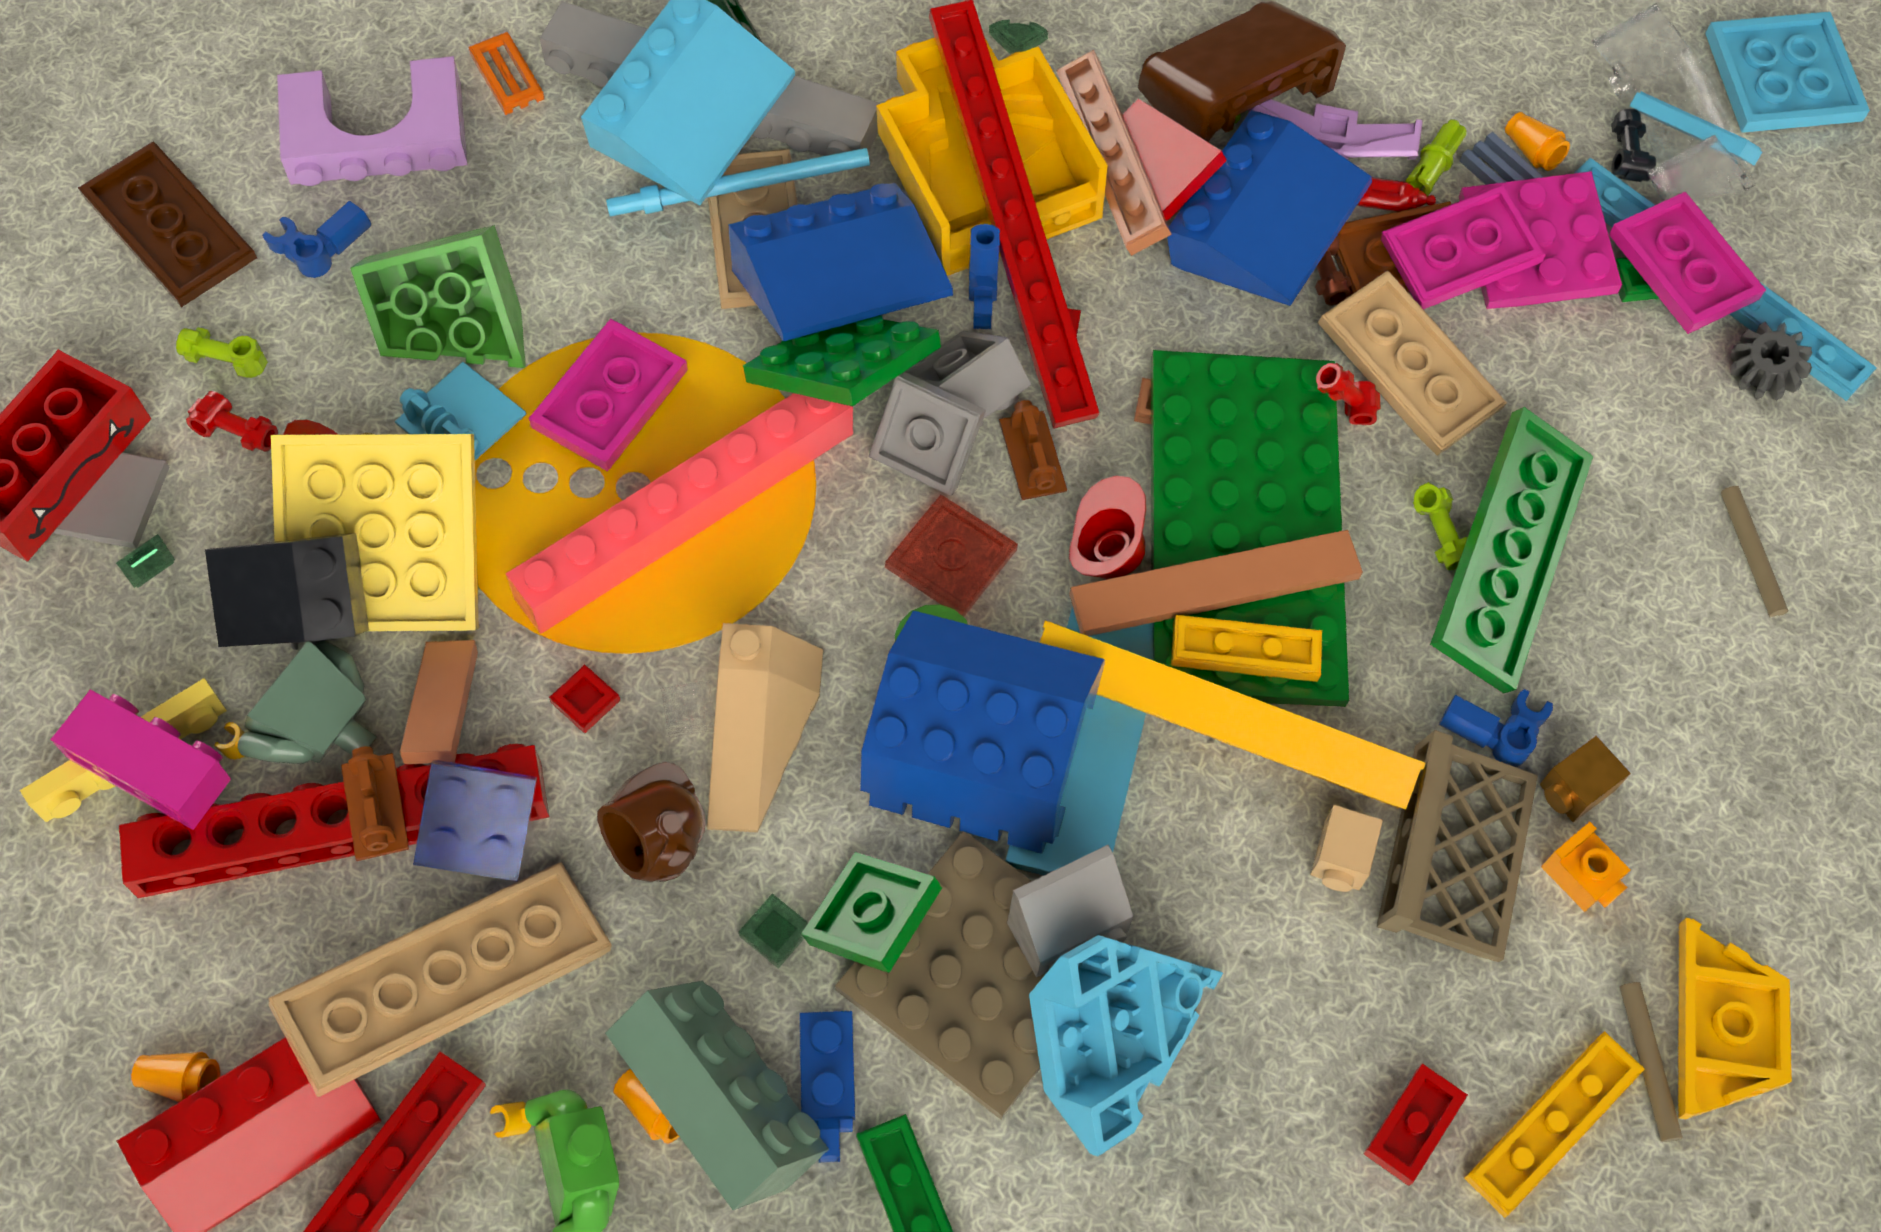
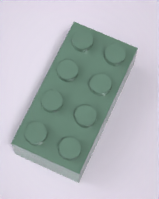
[605,980,829,1210]

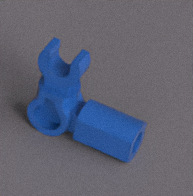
[262,201,371,278]
[969,224,1000,329]
[1439,689,1553,767]

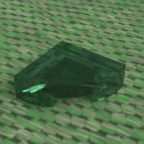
[989,19,1048,55]

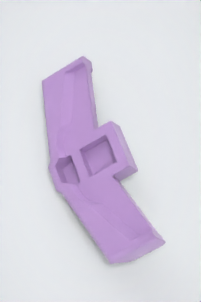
[1248,99,1423,160]

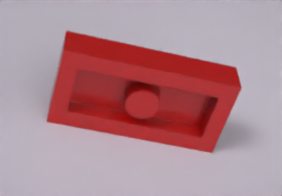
[1363,1063,1468,1186]

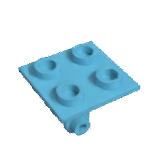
[395,362,527,460]

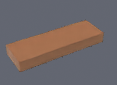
[400,640,478,764]

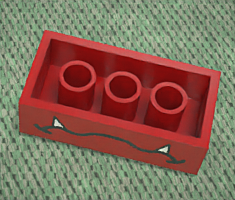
[0,349,152,562]

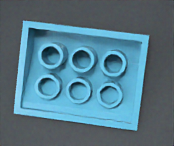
[581,0,795,206]

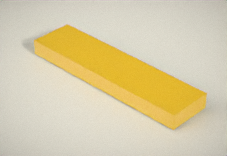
[1464,1031,1645,1218]

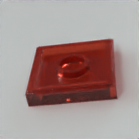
[885,494,1018,617]

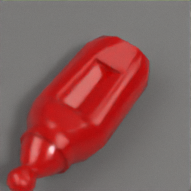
[1357,177,1436,212]

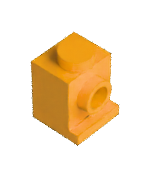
[1541,821,1631,912]

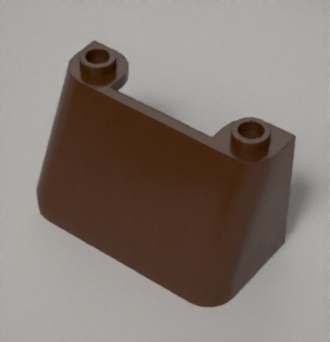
[1138,1,1346,144]

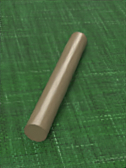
[1721,486,1789,617]
[1620,982,1683,1143]

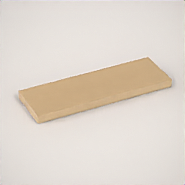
[268,862,612,1097]

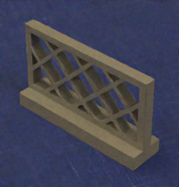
[1377,730,1538,962]

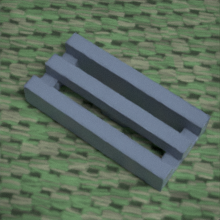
[1460,131,1544,185]

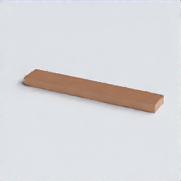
[1056,50,1172,256]
[1069,530,1363,636]

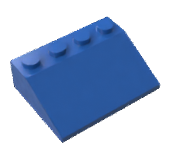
[1167,110,1372,306]
[728,183,953,341]

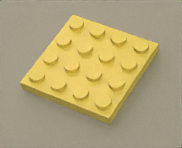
[271,434,479,631]

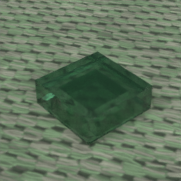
[738,894,809,969]

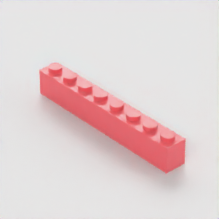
[506,393,853,634]

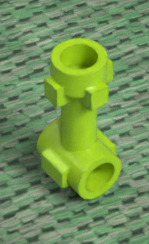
[176,327,268,378]
[1413,482,1468,571]

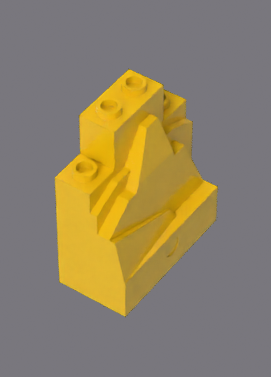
[876,36,1108,276]

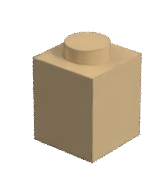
[1310,805,1383,892]

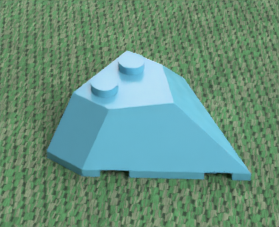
[1029,935,1223,1157]

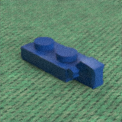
[800,1011,855,1163]

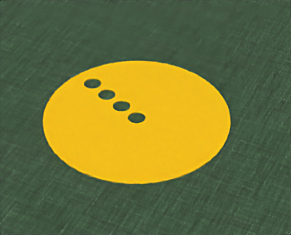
[475,333,816,654]

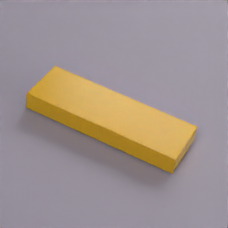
[1171,615,1322,682]

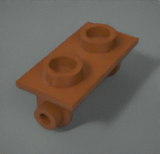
[999,400,1067,500]
[341,746,409,861]

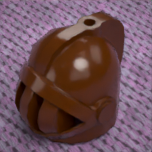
[597,762,706,883]

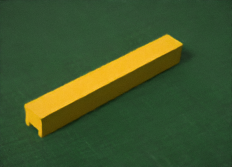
[1039,620,1426,810]

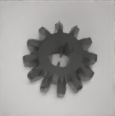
[1730,322,1812,401]

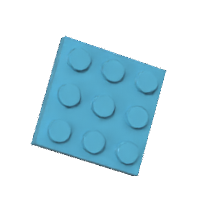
[1705,12,1870,133]

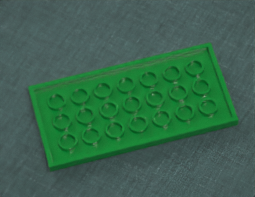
[1151,350,1349,707]

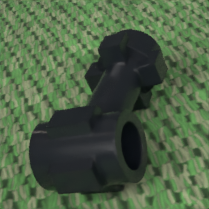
[1611,109,1656,182]

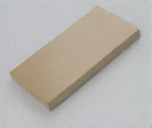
[708,149,798,309]
[1318,271,1507,456]

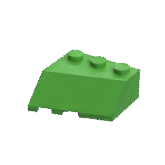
[350,225,526,368]

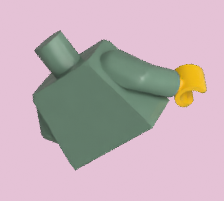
[214,640,377,764]

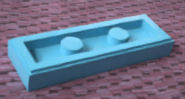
[1629,91,1763,166]

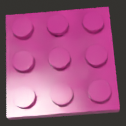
[1459,171,1622,309]

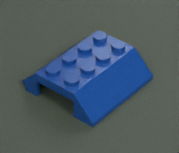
[860,611,1106,854]

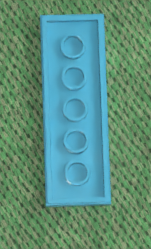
[1006,606,1153,876]

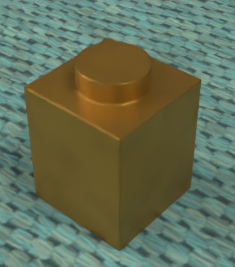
[1540,736,1631,823]

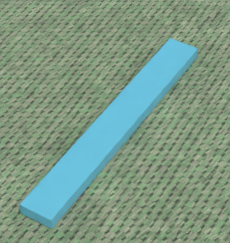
[1573,157,1877,401]

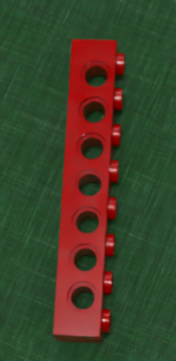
[119,743,550,898]

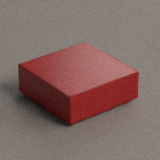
[549,664,621,734]

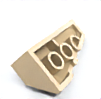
[707,623,823,833]

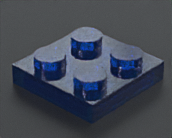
[413,760,537,882]

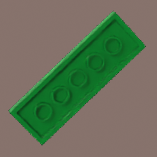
[1430,407,1593,694]

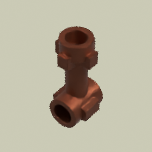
[1315,235,1352,306]

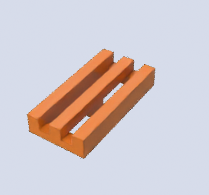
[468,32,545,115]

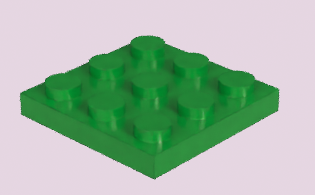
[743,315,941,407]

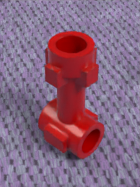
[1316,363,1381,425]
[186,391,278,452]

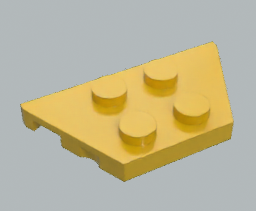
[1678,918,1792,1119]

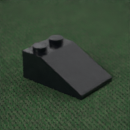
[205,533,369,647]

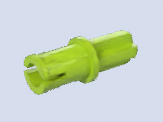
[1405,119,1467,196]

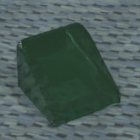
[115,534,175,588]

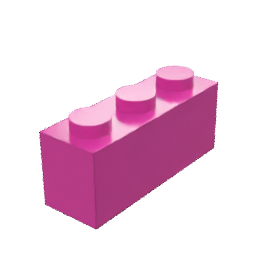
[50,689,231,830]

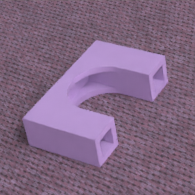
[277,56,468,186]

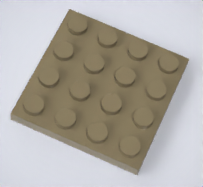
[835,831,1046,1120]

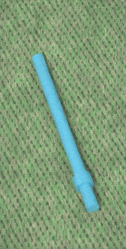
[606,148,870,217]

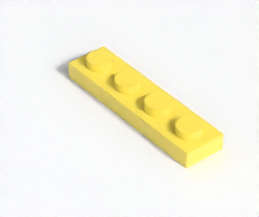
[20,678,227,822]

